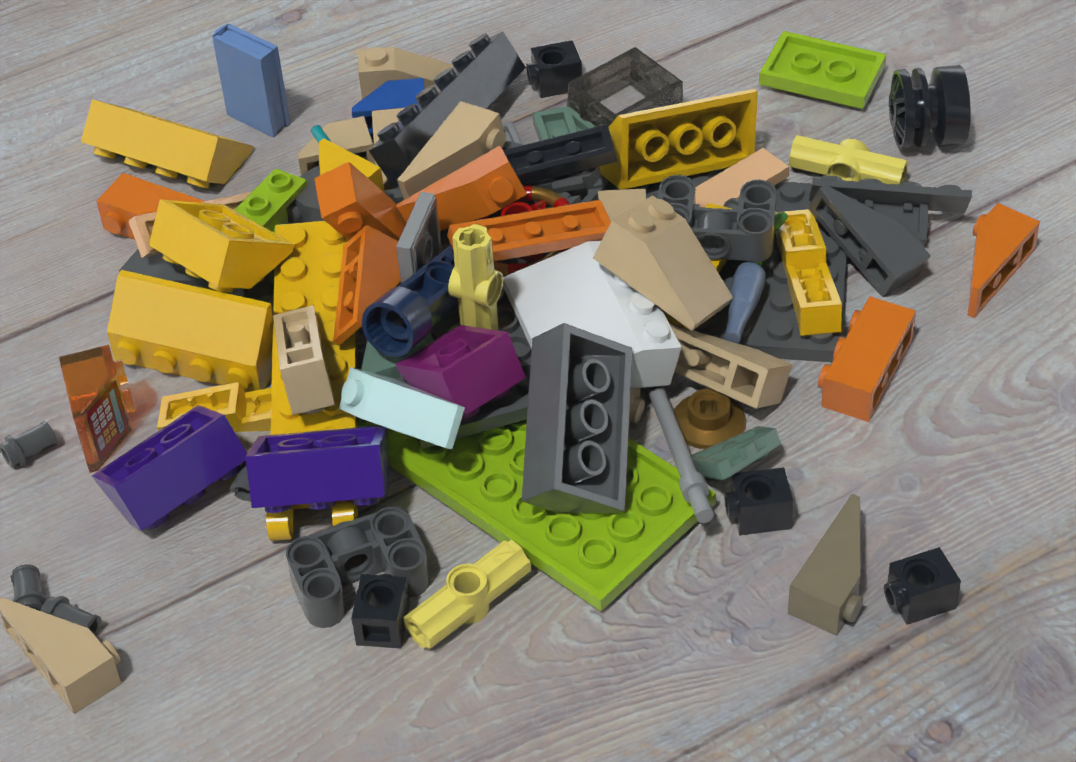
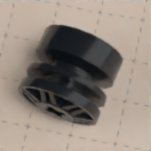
[889,65,971,149]

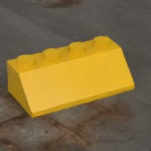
[599,89,758,190]
[81,99,254,189]
[107,270,274,392]

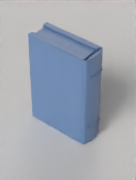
[212,24,290,138]

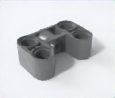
[657,175,777,262]
[286,507,430,628]

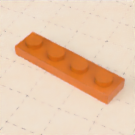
[447,200,611,262]

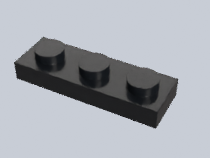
[503,124,617,185]

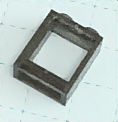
[567,47,683,127]

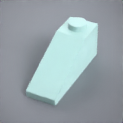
[338,368,465,449]

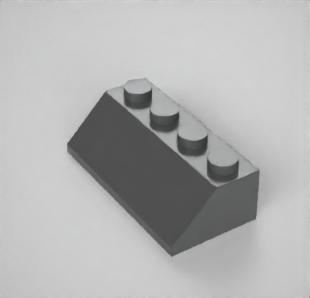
[521,323,632,513]

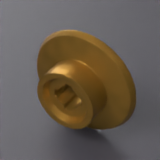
[673,388,747,449]

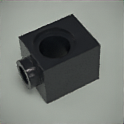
[526,40,582,98]
[724,467,793,536]
[884,547,961,625]
[351,574,410,649]

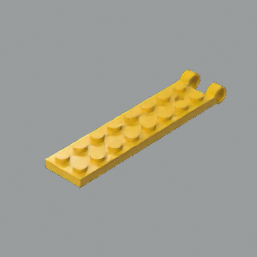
[266,221,359,541]

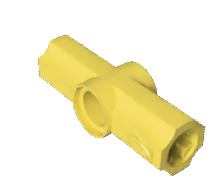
[789,135,909,185]
[448,224,503,330]
[403,539,531,649]

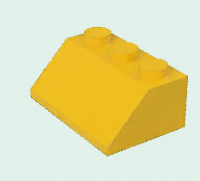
[149,199,295,293]

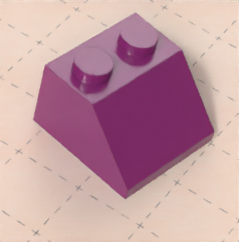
[395,325,526,420]

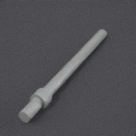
[646,386,714,523]

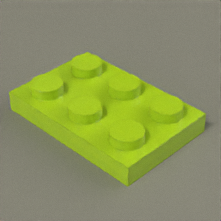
[759,31,886,109]

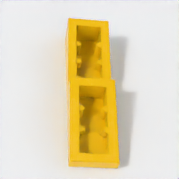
[776,209,842,336]
[157,382,272,432]

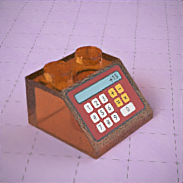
[59,344,136,473]

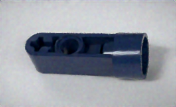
[362,245,458,357]

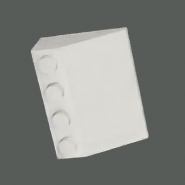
[503,241,682,388]

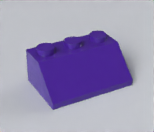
[92,405,247,531]
[245,425,389,513]

